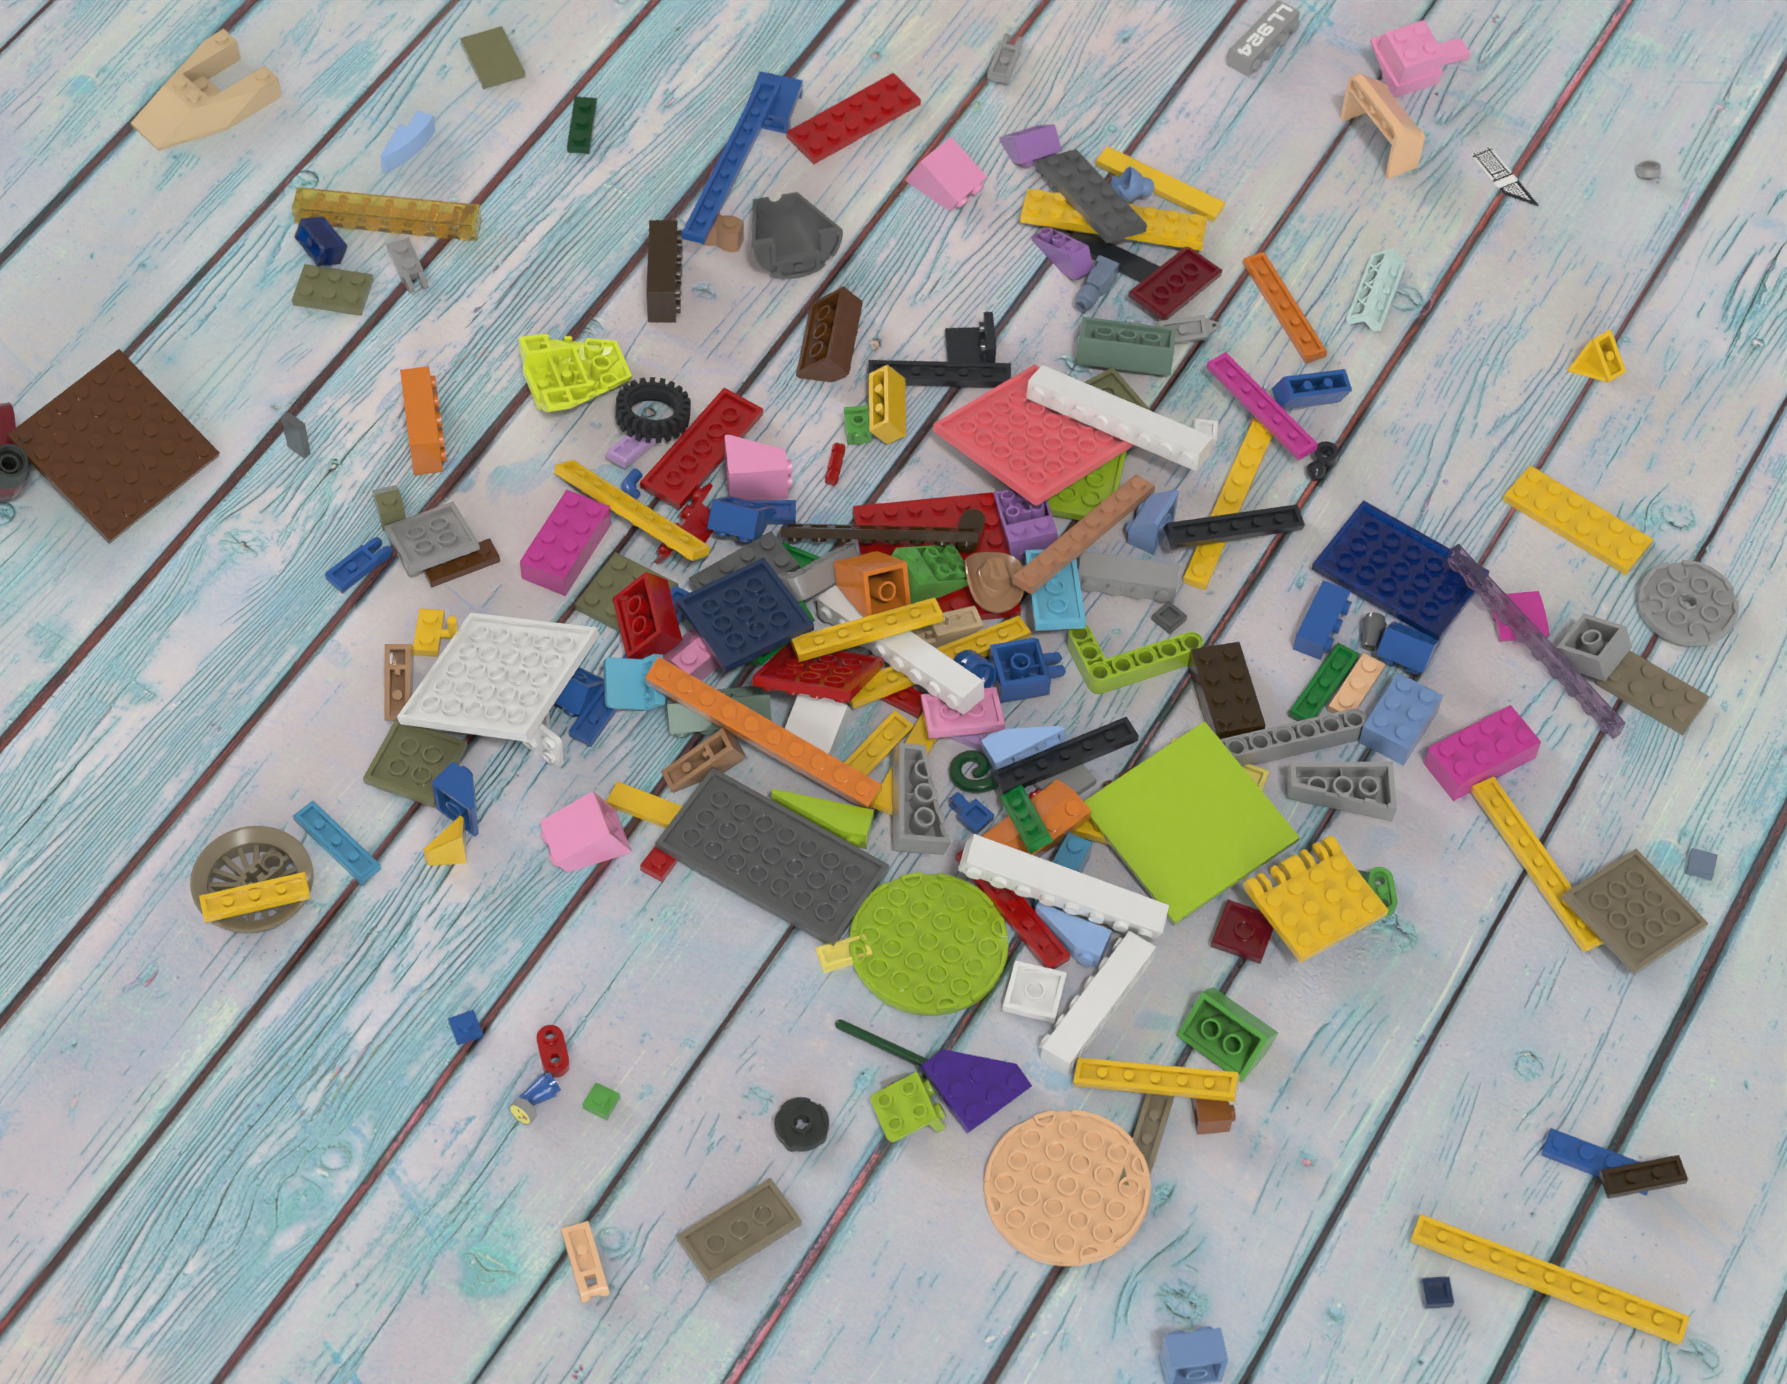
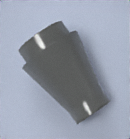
[1362,612,1387,651]

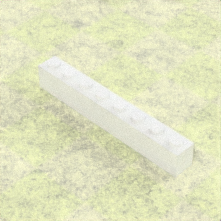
[1026,365,1213,472]
[817,584,984,715]
[958,834,1169,942]

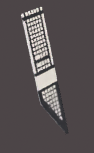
[1471,147,1539,206]

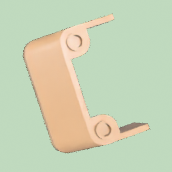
[1340,73,1425,179]

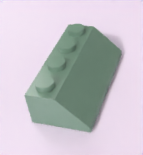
[1076,317,1176,376]
[665,686,772,737]

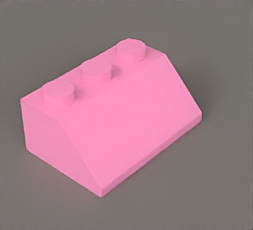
[661,628,720,681]

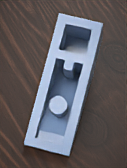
[981,726,1066,771]
[1035,902,1112,969]

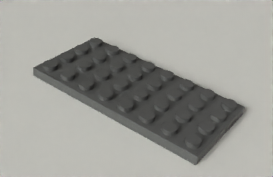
[655,767,889,946]

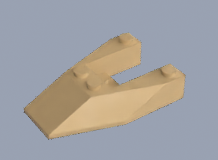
[131,29,282,151]

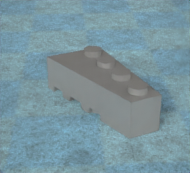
[1286,762,1397,821]

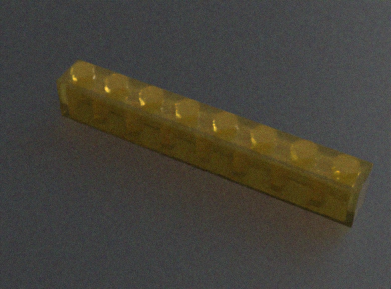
[292,187,482,241]

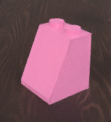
[906,136,987,211]
[725,435,792,500]
[540,791,632,873]

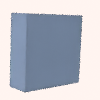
[1686,848,1718,881]

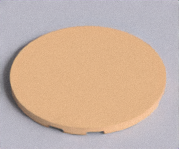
[984,1110,1151,1267]

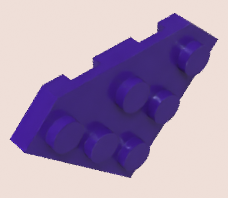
[919,1049,1032,1133]

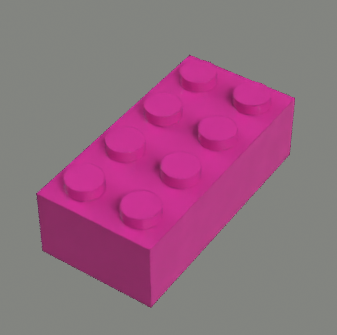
[520,489,612,596]
[1423,705,1541,801]

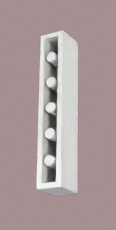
[1040,931,1156,1076]

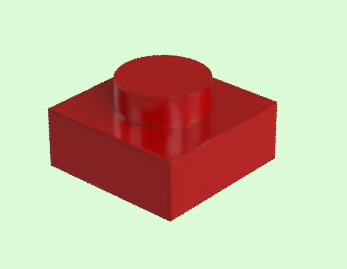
[640,846,677,882]

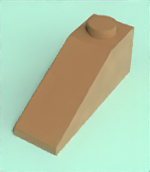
[384,644,414,721]
[661,728,746,793]

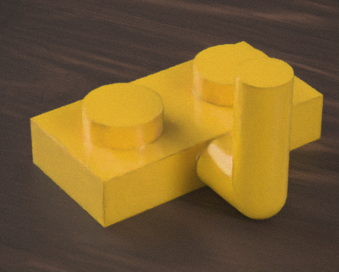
[413,608,458,657]

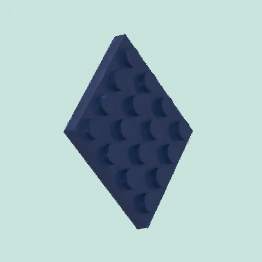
[676,557,814,673]

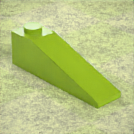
[772,789,874,849]

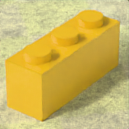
[869,365,906,445]

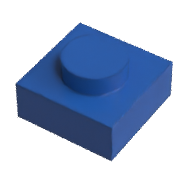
[448,1009,483,1046]

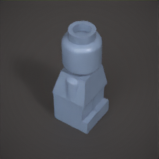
[1075,255,1119,312]

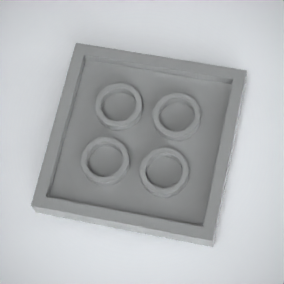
[384,501,480,575]

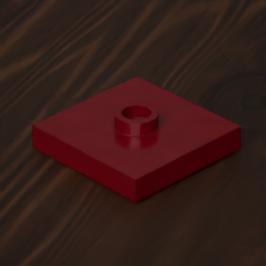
[1210,899,1274,964]

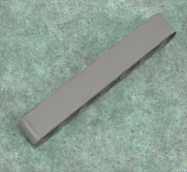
[1220,708,1367,767]

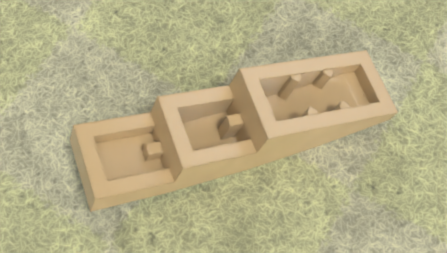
[886,606,984,664]

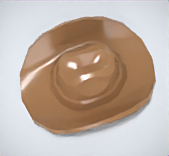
[964,552,1025,613]

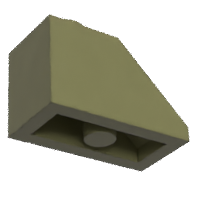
[372,485,406,531]

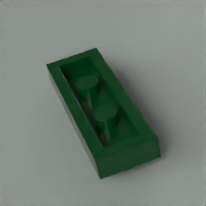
[567,96,597,154]

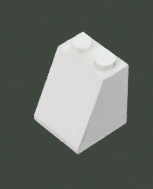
[784,693,855,757]

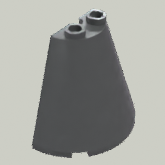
[752,192,843,279]

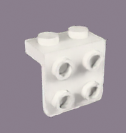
[522,712,564,768]

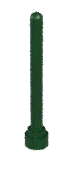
[835,1019,929,1066]

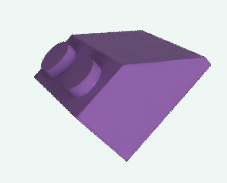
[999,124,1062,167]

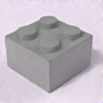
[1557,613,1632,681]

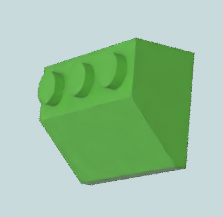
[1176,987,1279,1082]

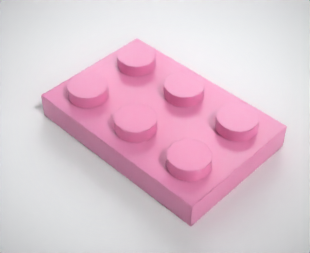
[921,687,1005,739]

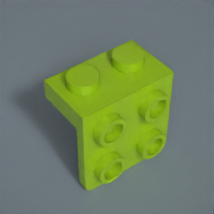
[870,1072,947,1143]

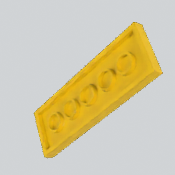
[1502,465,1654,576]

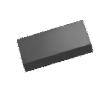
[281,412,311,459]

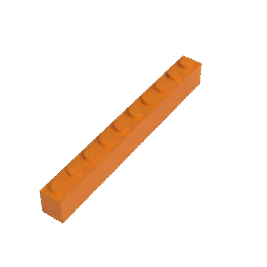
[645,656,882,809]

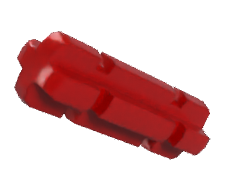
[825,442,846,486]

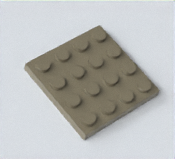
[1562,849,1709,975]

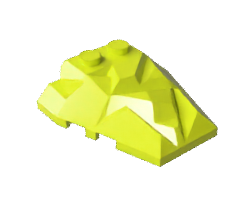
[519,334,632,412]

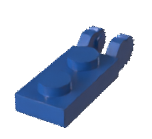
[325,537,393,593]

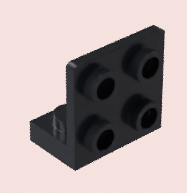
[945,312,997,363]

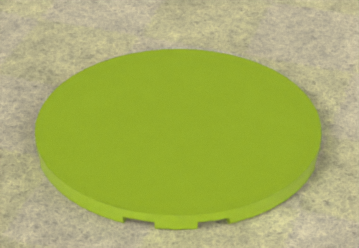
[849,872,1008,1016]

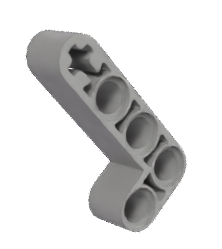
[778,543,858,602]

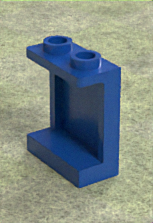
[749,71,803,134]

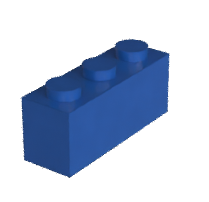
[1272,369,1352,410]
[1293,580,1352,660]

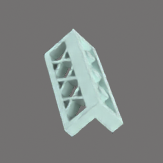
[1346,248,1406,332]

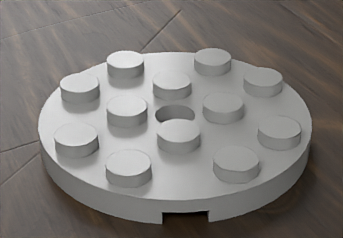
[1638,560,1739,647]

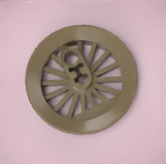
[190,826,314,933]

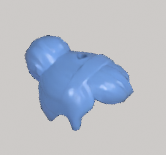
[1111,166,1154,204]

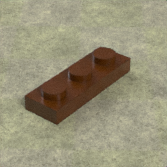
[423,538,500,588]

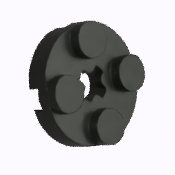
[774,1097,829,1152]

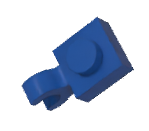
[949,792,995,835]

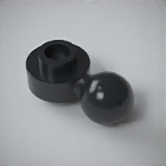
[1306,441,1339,480]

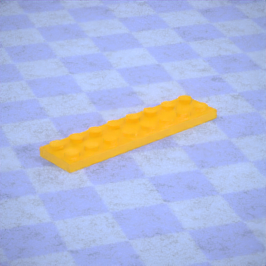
[1020,189,1208,251]

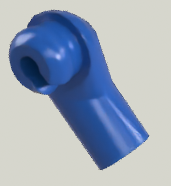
[621,468,643,500]

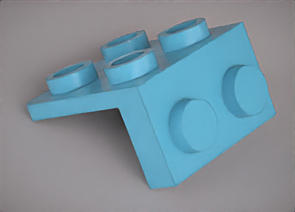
[603,654,666,711]

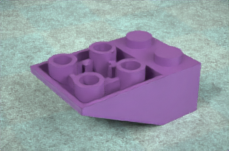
[994,489,1058,561]

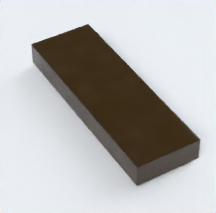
[1599,1155,1688,1199]

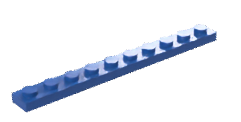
[682,79,781,244]

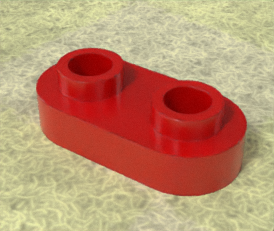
[537,1025,570,1078]

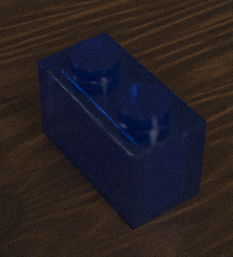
[294,217,348,266]

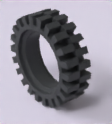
[615,377,691,443]

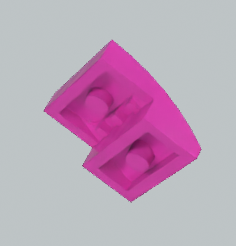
[1489,591,1550,642]

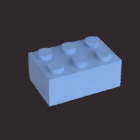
[1359,673,1443,766]

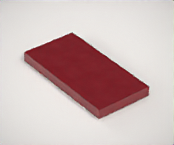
[1128,247,1223,321]

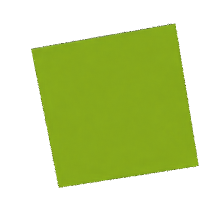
[1084,721,1300,926]

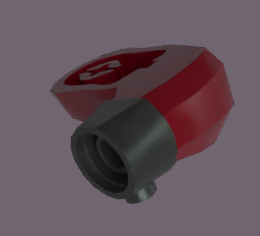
[0,402,28,501]

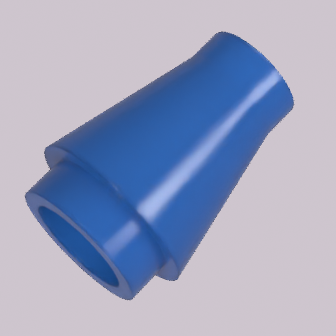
[519,1072,561,1106]

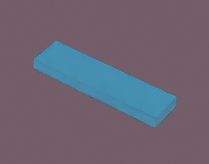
[293,800,381,885]

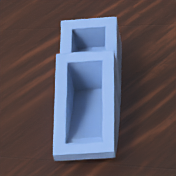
[380,111,436,172]

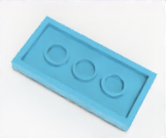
[1025,549,1086,631]

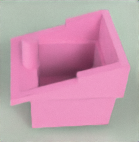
[1370,20,1444,98]

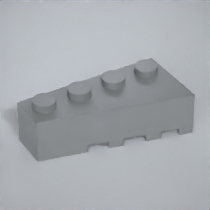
[893,743,951,855]

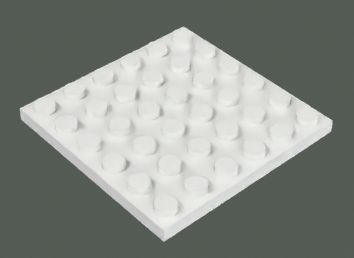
[397,613,600,742]

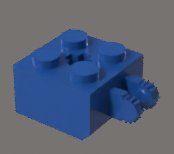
[989,637,1066,703]

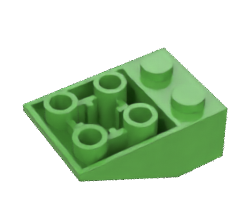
[891,544,969,604]

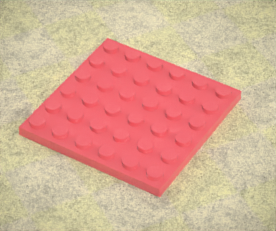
[933,365,1134,506]

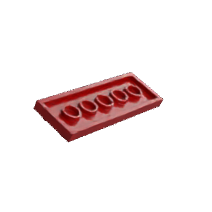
[786,73,921,165]
[640,387,763,510]

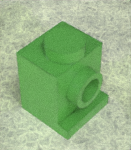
[844,405,871,445]

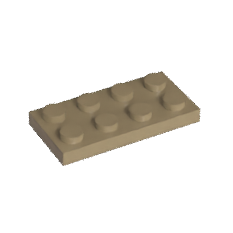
[1595,650,1710,735]
[677,1178,802,1283]

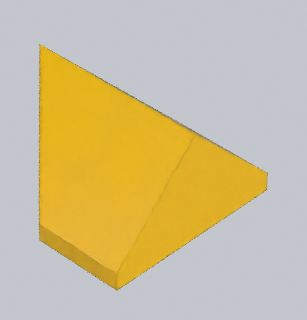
[1567,329,1627,382]
[423,816,466,866]

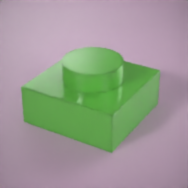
[582,1082,620,1120]

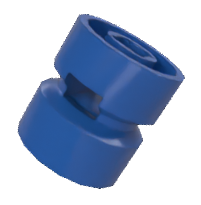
[954,649,997,688]

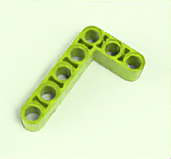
[1067,625,1203,694]

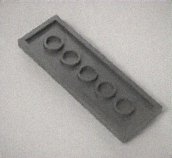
[1037,149,1147,243]

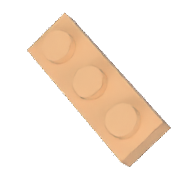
[1327,653,1386,713]

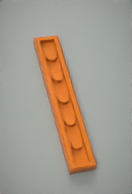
[1242,252,1327,364]

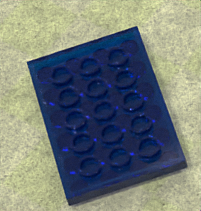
[1311,500,1490,640]

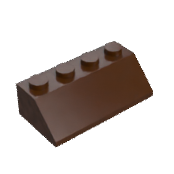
[796,286,863,383]

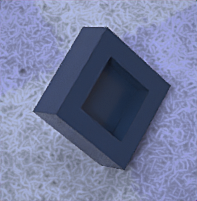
[1420,1276,1454,1309]

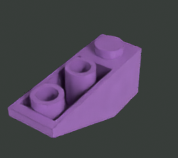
[1031,227,1093,280]

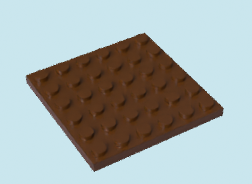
[7,349,220,544]

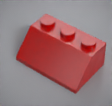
[612,571,683,659]

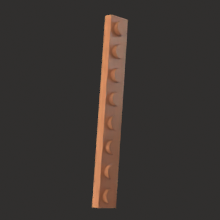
[1012,475,1155,595]

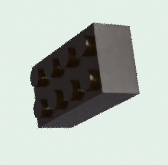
[646,220,683,323]
[1188,641,1266,739]

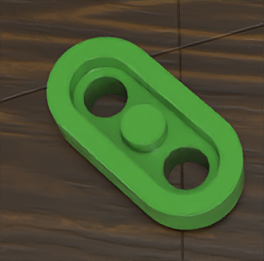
[1366,867,1398,917]

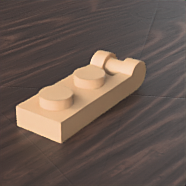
[561,1221,609,1303]

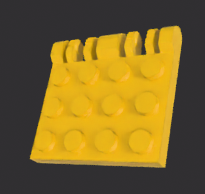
[1243,835,1388,963]

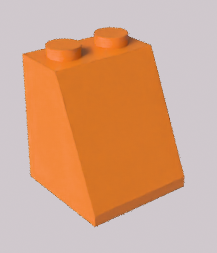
[834,551,911,617]

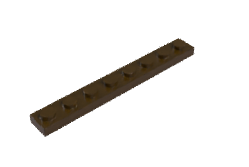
[781,523,980,546]

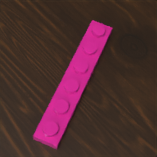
[1206,352,1318,461]

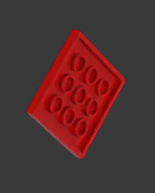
[753,642,884,703]

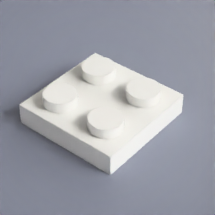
[1002,961,1067,1024]

